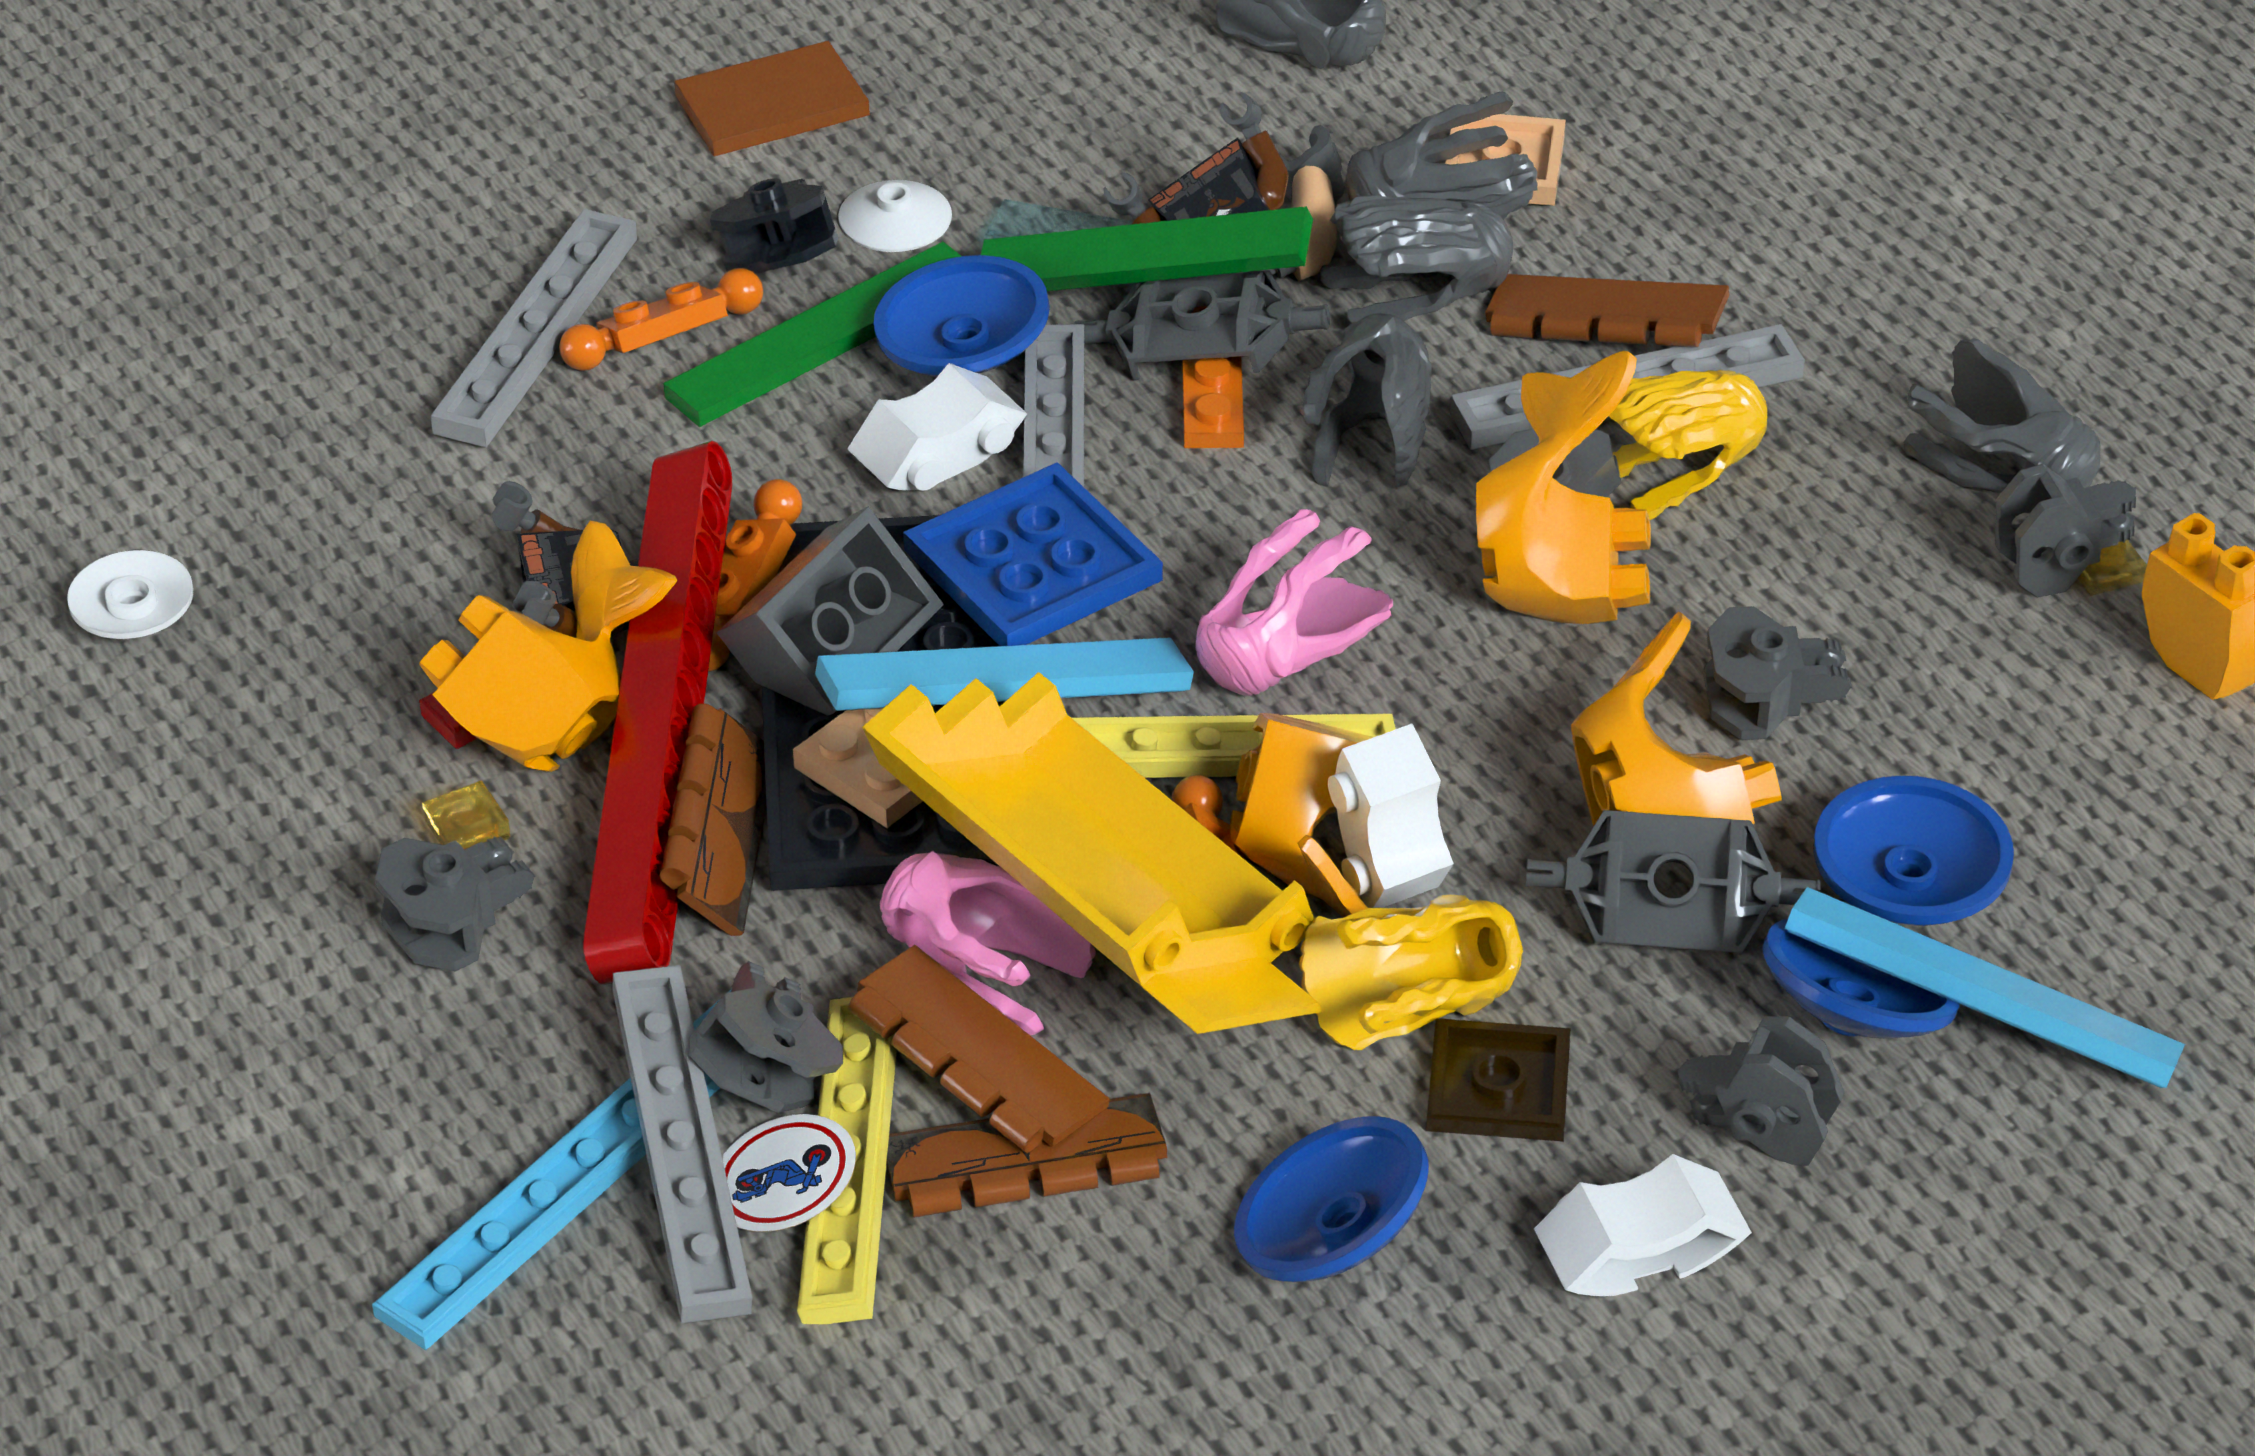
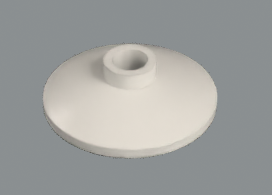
[838,180,952,252]
[67,550,193,639]

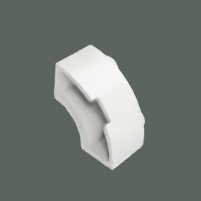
[848,363,1027,491]
[1328,724,1454,908]
[1534,1154,1752,1296]

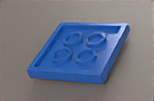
[903,462,1163,646]

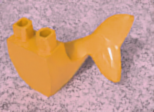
[1476,350,1651,624]
[2141,513,2255,700]
[419,520,677,772]
[1571,611,1782,827]
[1230,713,1373,918]

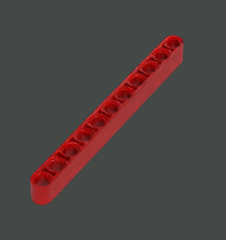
[583,441,732,985]

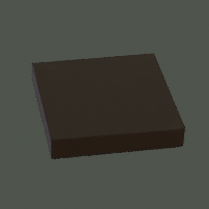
[1426,1018,1571,1142]

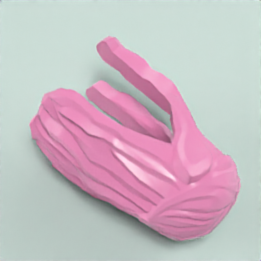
[1195,509,1393,696]
[880,851,1096,1035]

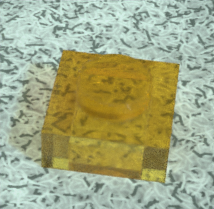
[2077,540,2147,596]
[422,780,511,850]

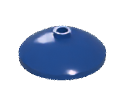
[874,255,1050,377]
[1813,776,2014,926]
[1763,919,1960,1039]
[1234,1116,1429,1282]

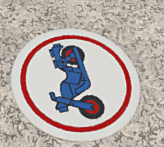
[723,1114,856,1232]

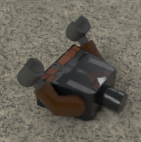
[1104,92,1288,224]
[492,481,639,638]

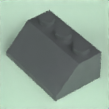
[717,506,944,716]

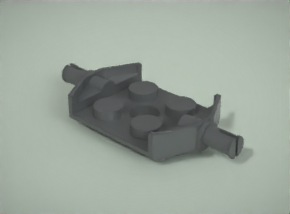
[1075,270,1330,380]
[1525,810,1820,955]

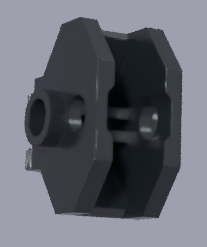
[710,178,838,274]

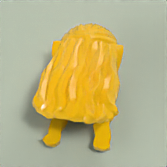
[1608,370,1767,520]
[1299,894,1523,1050]

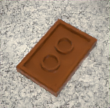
[674,40,870,156]

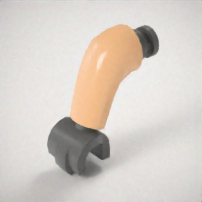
[1260,125,1345,281]

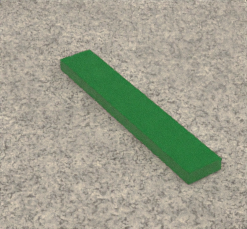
[981,206,1313,291]
[663,241,961,427]

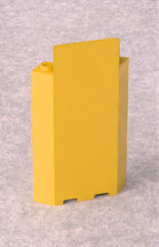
[862,672,1322,1034]

